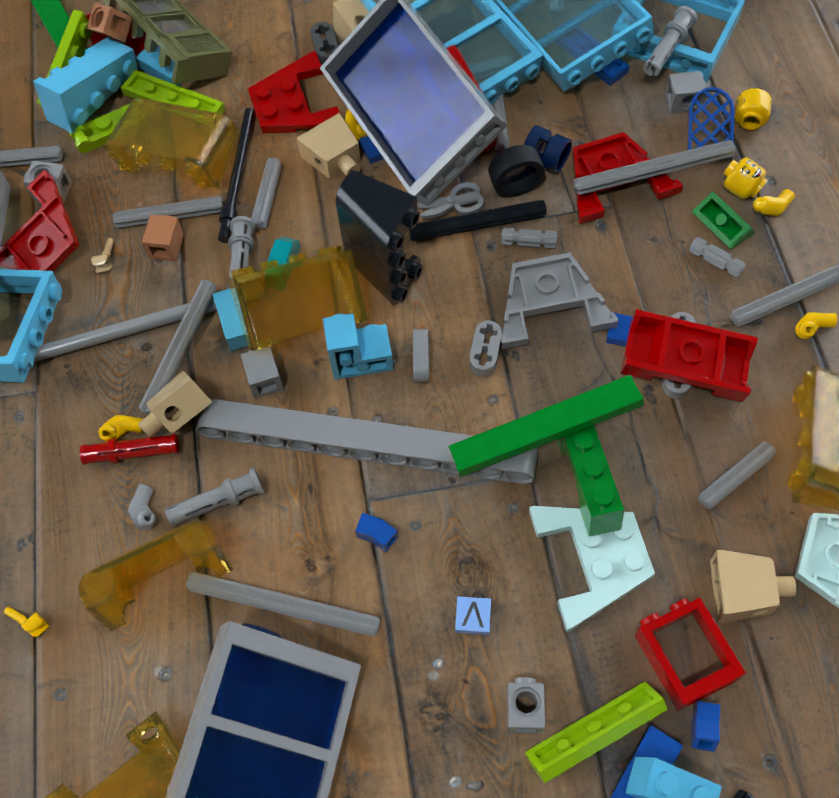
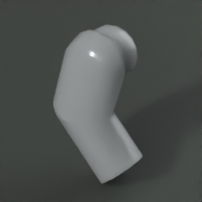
[128,484,155,530]

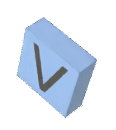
[455,596,491,635]

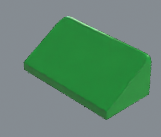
[692,191,755,250]

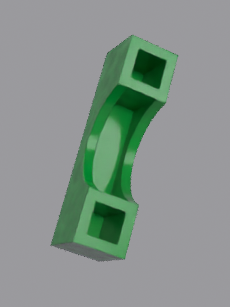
[557,425,625,537]

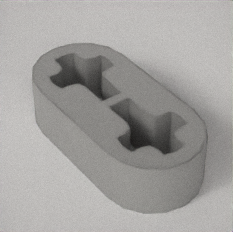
[470,320,502,377]
[413,329,429,383]

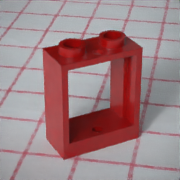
[634,597,746,712]

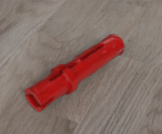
[80,434,179,465]

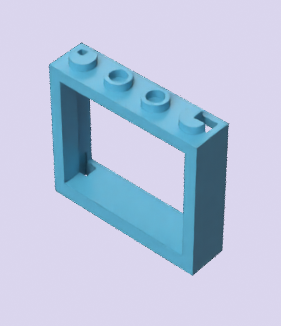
[612,0,745,82]
[0,269,63,383]

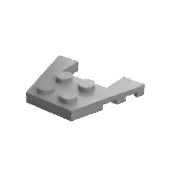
[501,252,618,349]

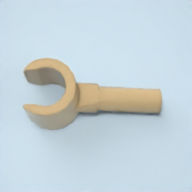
[91,238,114,273]

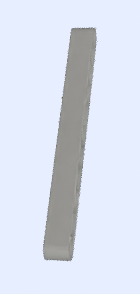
[196,399,538,484]

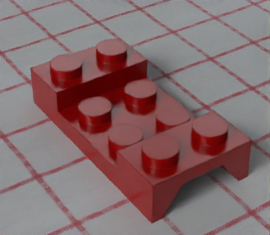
[620,309,758,402]

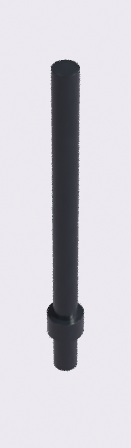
[218,108,255,243]

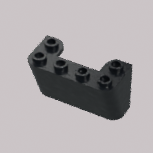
[336,169,423,306]

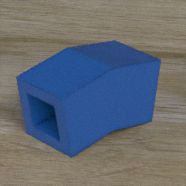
[355,513,399,553]
[692,701,720,752]

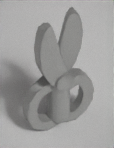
[417,182,484,219]

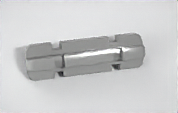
[501,228,558,248]
[689,237,746,277]

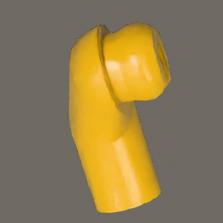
[345,109,368,142]
[753,189,795,216]
[795,312,837,339]
[98,415,144,442]

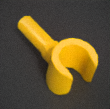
[4,606,49,637]

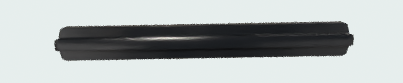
[408,200,547,241]

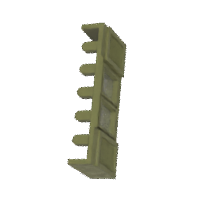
[95,0,232,84]

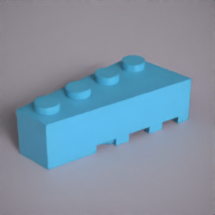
[33,37,138,133]

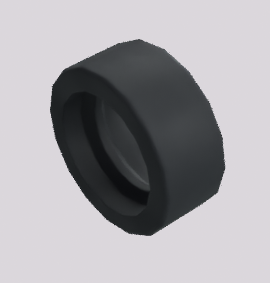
[488,145,545,197]

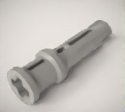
[643,6,698,76]
[227,216,255,294]
[165,468,265,527]

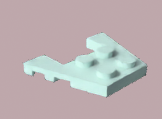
[529,506,655,632]
[794,513,839,608]

